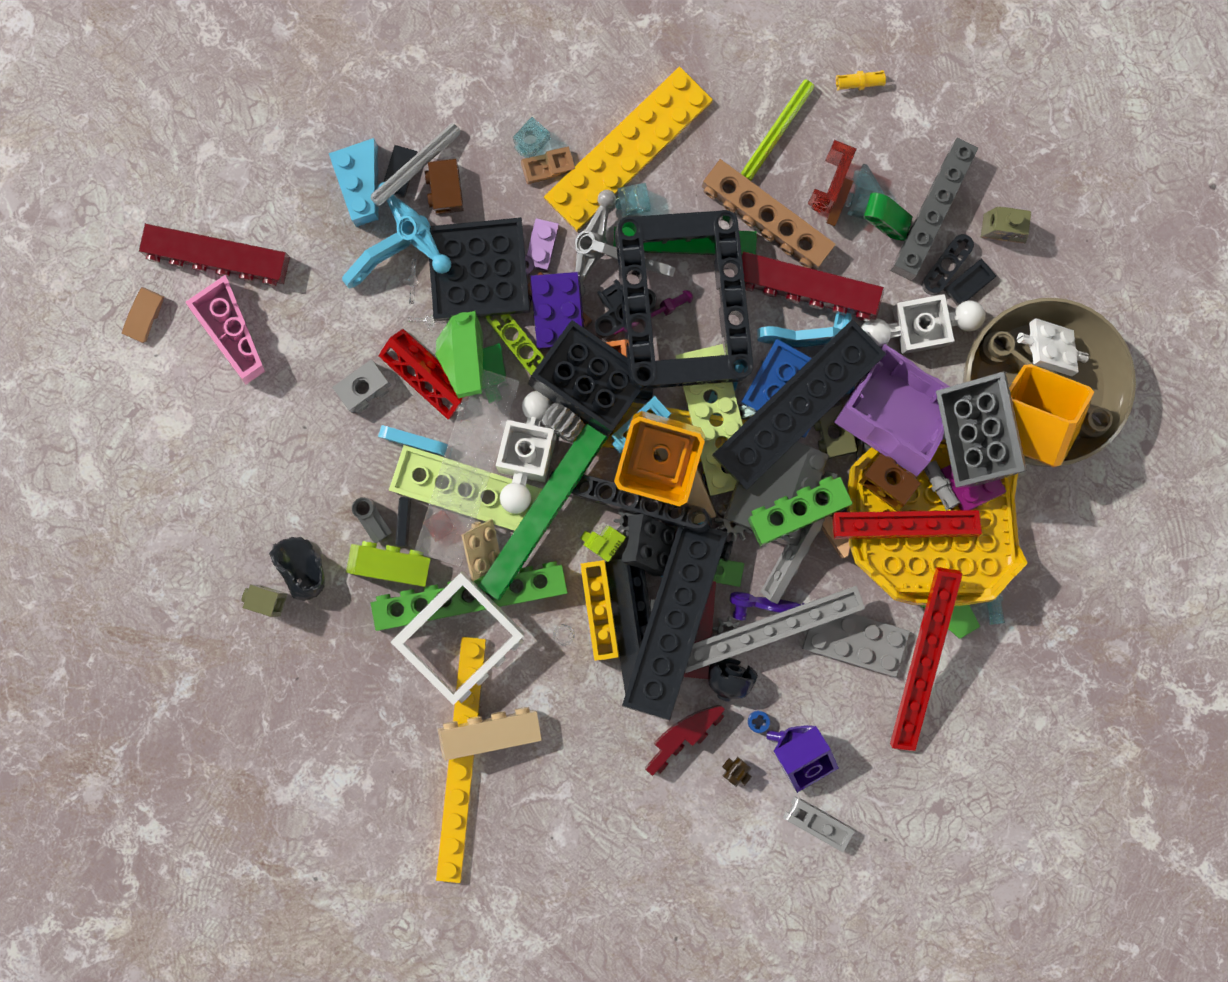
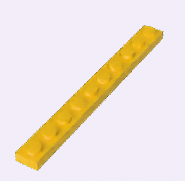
[436,637,486,883]

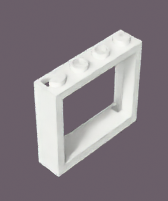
[391,571,524,705]

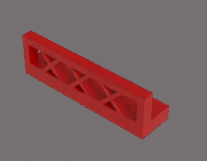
[378,329,470,420]

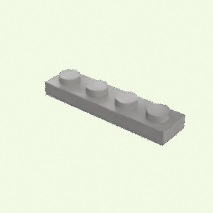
[760,519,825,604]

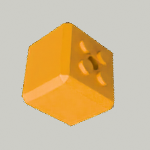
[1009,364,1094,468]
[614,411,705,506]

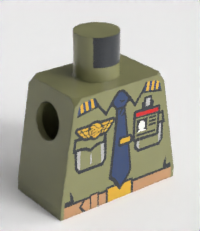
[980,207,1031,244]

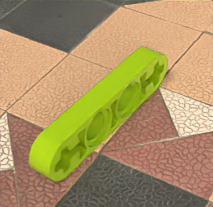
[486,314,544,375]

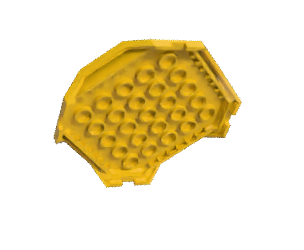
[847,439,1027,606]

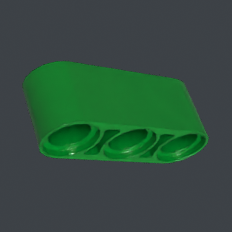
[864,193,913,241]

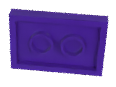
[531,272,584,348]

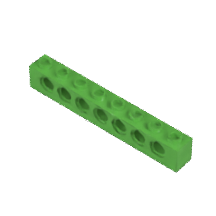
[370,561,568,631]

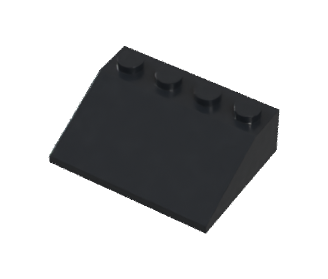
[528,320,649,439]

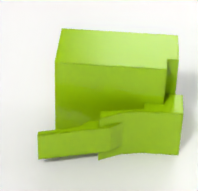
[580,525,626,562]

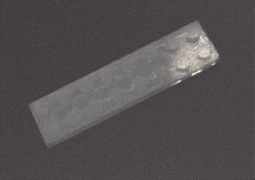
[414,369,520,567]

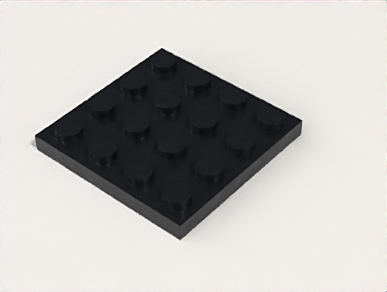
[429,217,530,321]

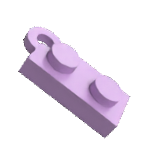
[525,218,559,275]

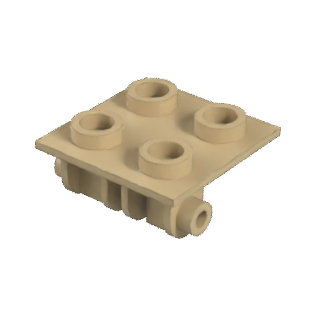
[461,519,500,581]

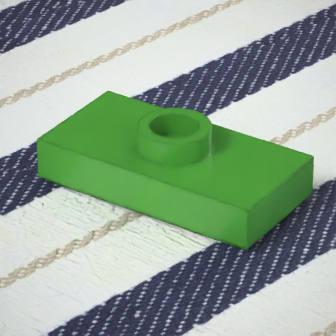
[714,559,745,587]

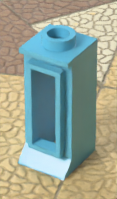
[612,396,671,454]

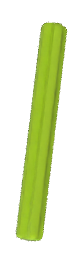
[741,79,814,181]

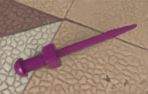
[614,290,693,335]

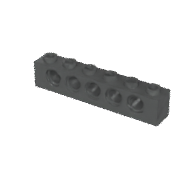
[890,138,978,281]

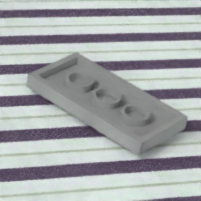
[802,613,910,677]

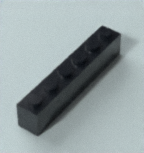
[605,559,651,694]

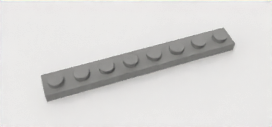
[685,586,865,673]

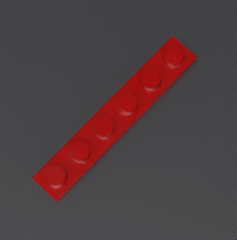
[832,510,982,539]

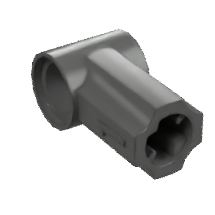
[352,497,393,543]

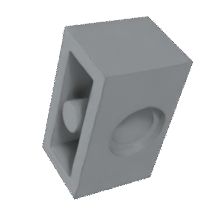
[332,359,391,413]

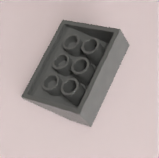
[936,372,1027,487]
[724,442,829,546]

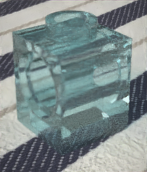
[513,117,550,158]
[615,183,651,217]

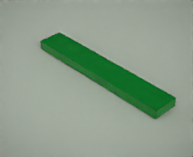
[613,226,757,255]

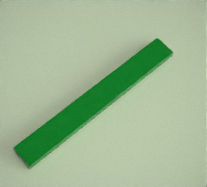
[478,424,607,601]

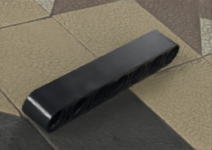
[549,469,712,532]

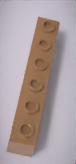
[702,159,836,270]

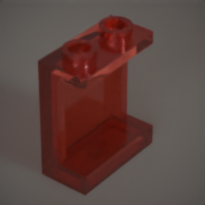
[807,140,857,213]

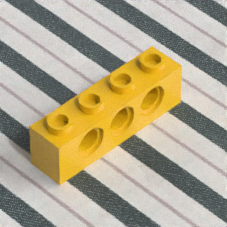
[580,560,619,661]

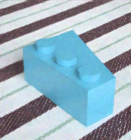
[329,138,379,227]

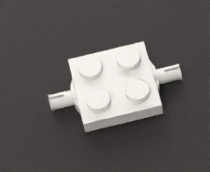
[1017,318,1089,376]

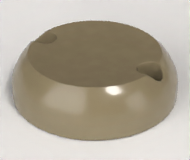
[963,298,1136,467]

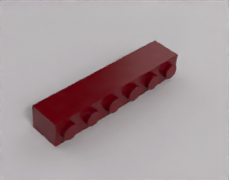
[139,223,290,287]
[742,251,884,322]

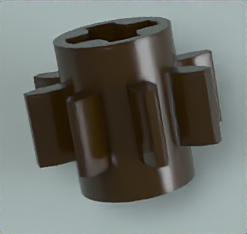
[722,756,752,787]

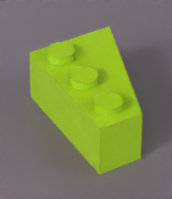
[346,541,430,587]

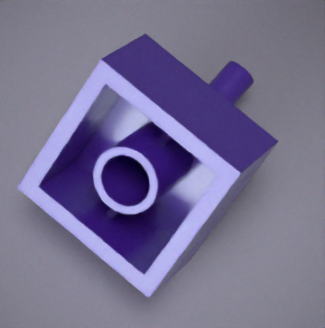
[766,725,839,793]

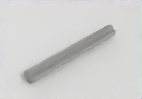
[371,124,461,206]

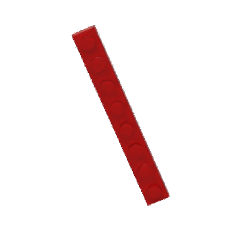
[890,567,963,751]

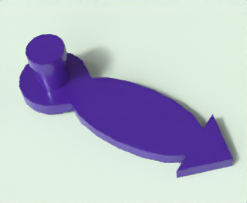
[729,592,804,620]

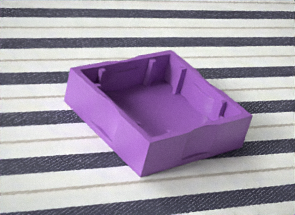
[834,344,950,476]

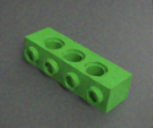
[748,476,853,547]

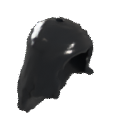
[269,537,325,601]

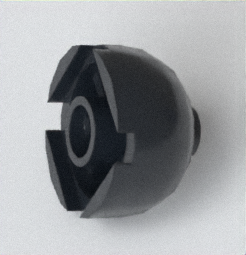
[708,657,758,702]

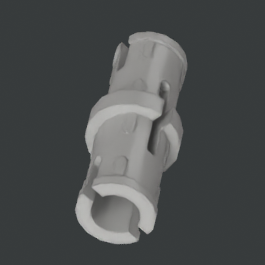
[923,460,960,511]

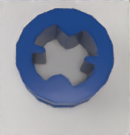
[747,711,770,733]

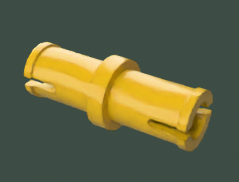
[836,70,886,91]

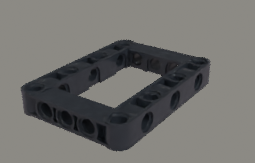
[615,210,753,390]

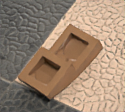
[521,146,575,184]
[121,287,165,343]

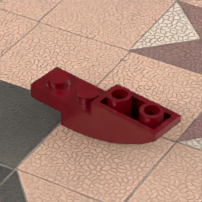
[645,705,725,776]

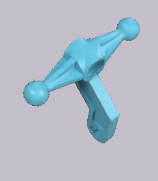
[342,182,451,288]
[757,313,855,394]

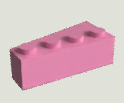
[185,275,265,385]

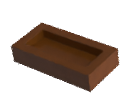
[826,175,854,226]

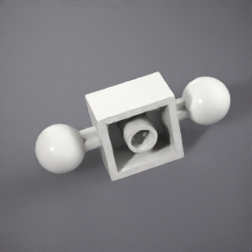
[861,294,985,354]
[496,391,556,514]

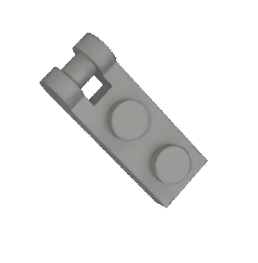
[783,796,855,852]

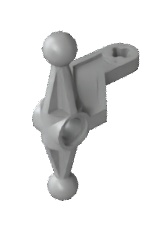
[575,190,676,297]

